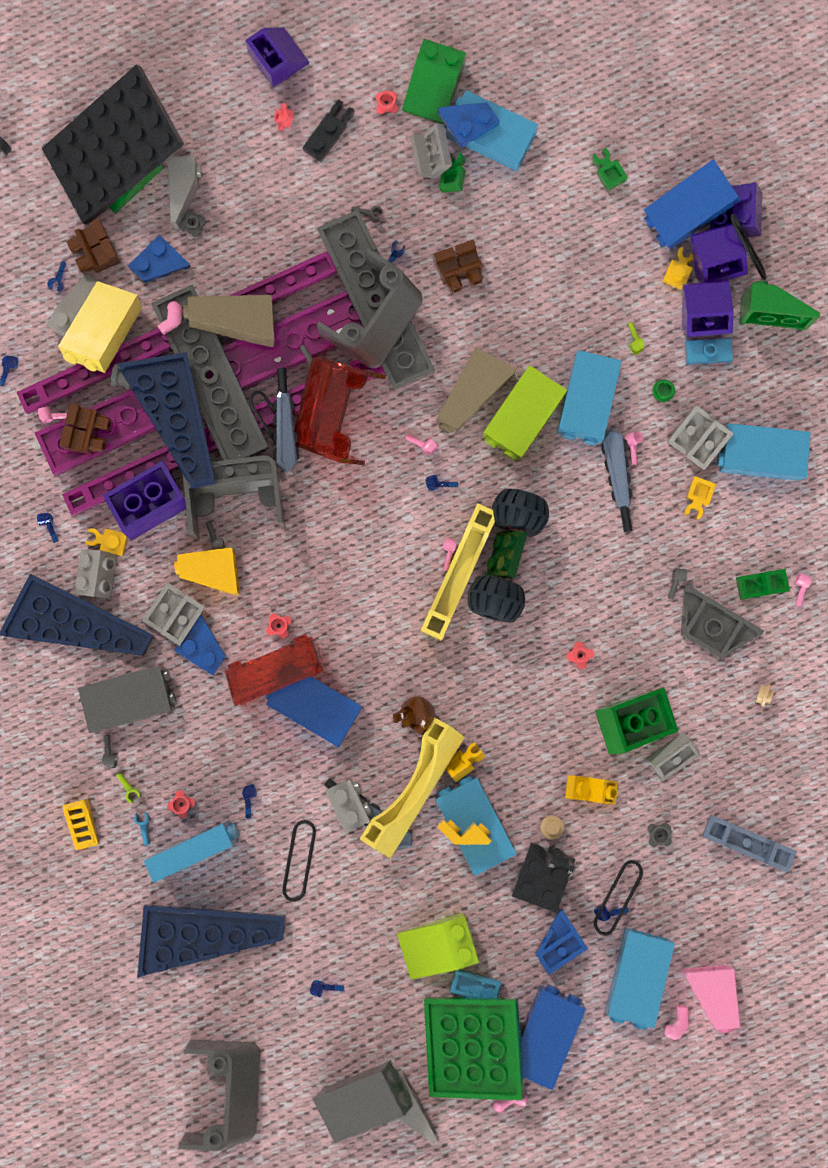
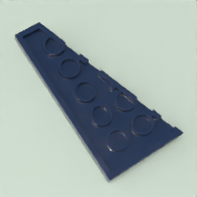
[117,352,215,488]
[0,574,155,656]
[137,904,286,978]

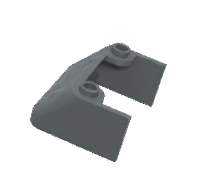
[317,249,423,368]
[183,455,286,540]
[178,1039,260,1151]

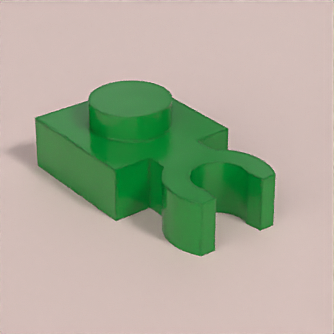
[592,148,628,192]
[439,152,466,193]

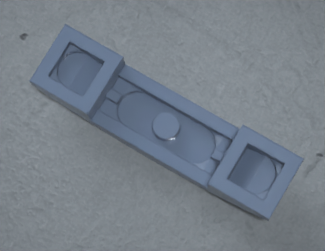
[702,814,797,873]

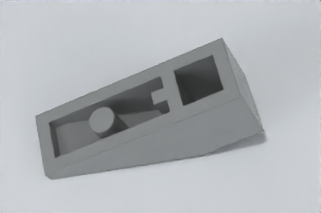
[167,155,202,230]
[47,274,105,337]
[399,1070,438,1144]

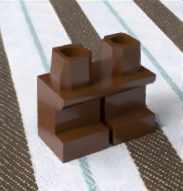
[66,218,121,273]
[433,239,482,294]
[59,403,112,455]

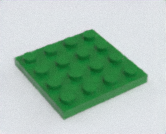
[424,997,524,1101]

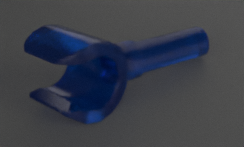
[388,240,405,263]
[47,261,66,292]
[0,356,19,387]
[425,475,458,490]
[37,513,59,543]
[242,784,257,819]
[594,905,629,921]
[310,980,344,997]

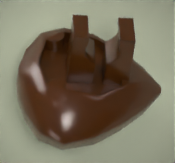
[393,696,435,735]

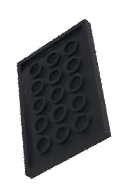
[41,65,184,224]

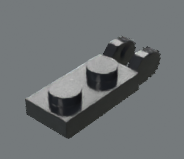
[302,100,355,162]

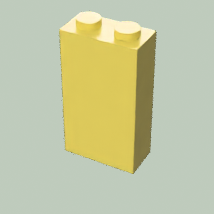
[58,281,142,373]

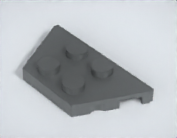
[681,584,764,659]

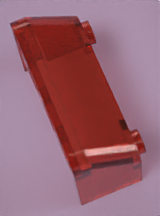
[294,357,386,465]
[225,634,329,707]

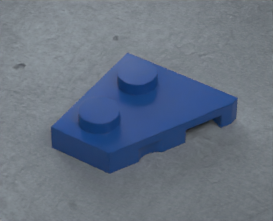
[438,102,500,148]
[128,235,191,283]
[174,615,226,676]
[535,909,588,975]

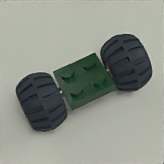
[467,489,549,623]

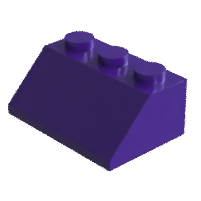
[103,461,186,541]

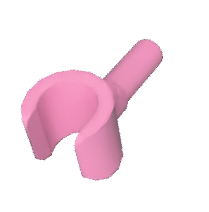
[38,407,67,423]
[625,432,643,465]
[406,434,438,455]
[442,538,457,571]
[794,573,811,606]

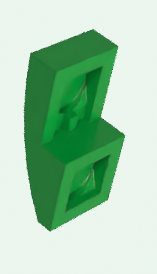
[736,569,790,600]

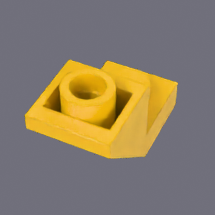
[565,775,619,805]
[437,818,492,845]

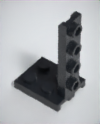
[512,842,576,913]

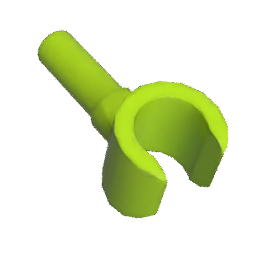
[628,322,644,355]
[116,772,141,803]

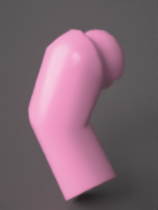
[664,1006,689,1040]

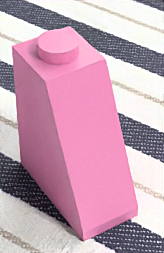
[682,965,740,1033]

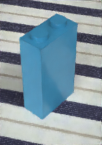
[444,90,539,172]
[557,350,622,445]
[716,423,811,481]
[435,775,516,876]
[144,820,240,883]
[605,927,675,1030]

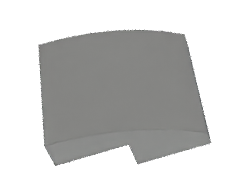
[667,405,734,470]
[142,582,205,646]

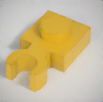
[662,247,693,290]
[684,476,716,520]
[85,528,128,556]
[446,743,486,782]

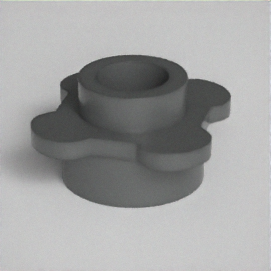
[180,211,206,237]
[647,823,672,847]

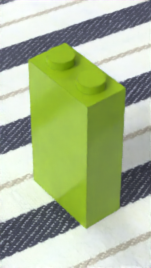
[483,365,567,461]

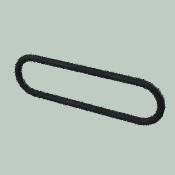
[731,214,767,280]
[249,390,299,450]
[282,820,316,902]
[594,860,643,936]

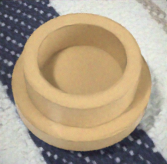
[756,684,774,707]
[540,815,564,839]

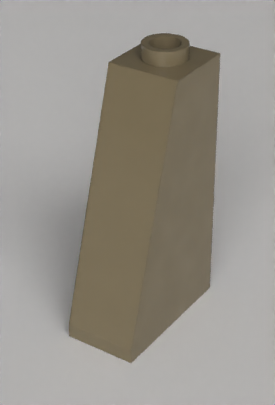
[183,295,274,347]
[436,347,516,433]

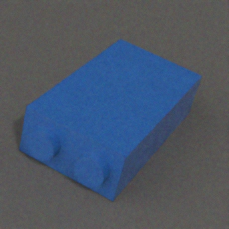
[644,159,741,250]
[265,664,363,747]
[520,984,586,1091]

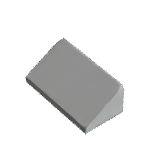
[646,732,700,782]

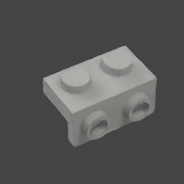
[411,123,452,179]
[74,549,117,599]

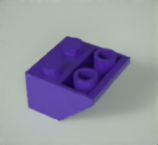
[245,27,310,88]
[710,182,762,238]
[691,223,748,283]
[682,281,734,337]

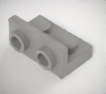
[325,778,373,833]

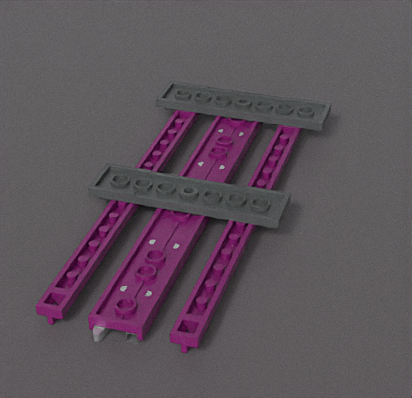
[16,209,435,516]

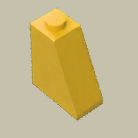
[174,547,241,596]

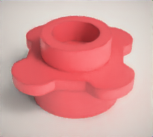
[376,91,398,114]
[274,103,293,131]
[266,613,292,638]
[566,641,594,669]
[167,790,196,819]

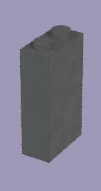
[78,665,177,733]
[313,1060,413,1143]

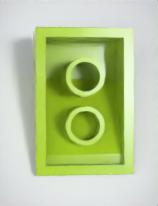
[397,912,479,980]

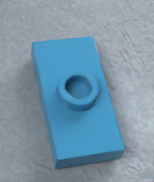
[685,339,733,365]
[449,969,502,998]

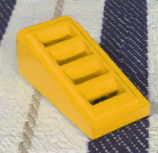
[62,798,99,850]

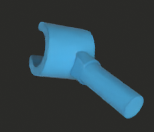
[134,812,150,845]

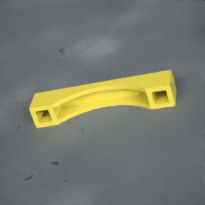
[420,503,495,641]
[360,717,465,859]

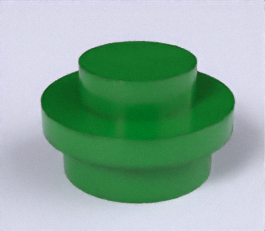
[652,379,675,402]

